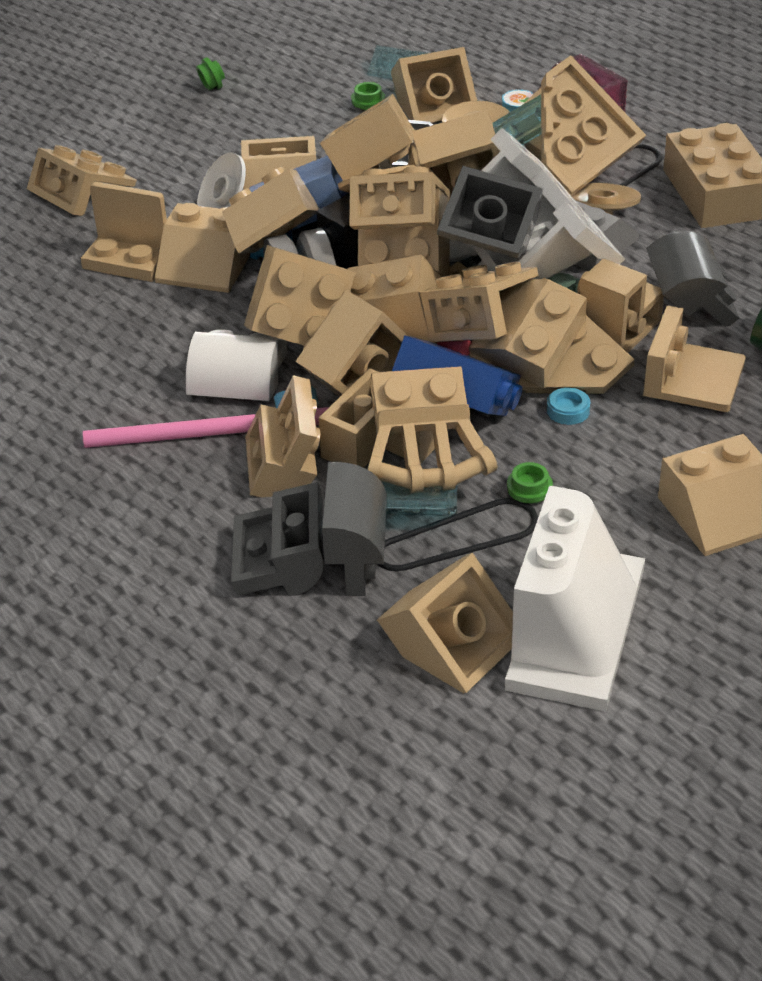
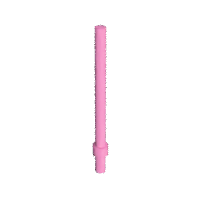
[83,407,329,448]

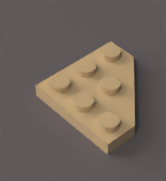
[541,55,646,196]
[468,277,635,394]

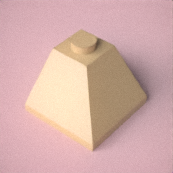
[377,553,513,693]

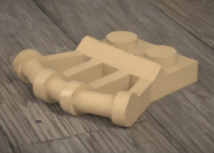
[367,366,498,493]

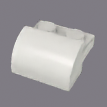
[186,329,287,401]

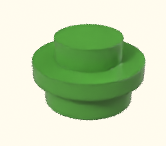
[196,57,225,90]
[351,82,385,110]
[507,462,553,503]

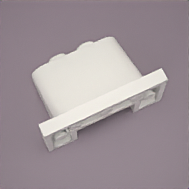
[460,128,625,279]
[505,485,645,712]

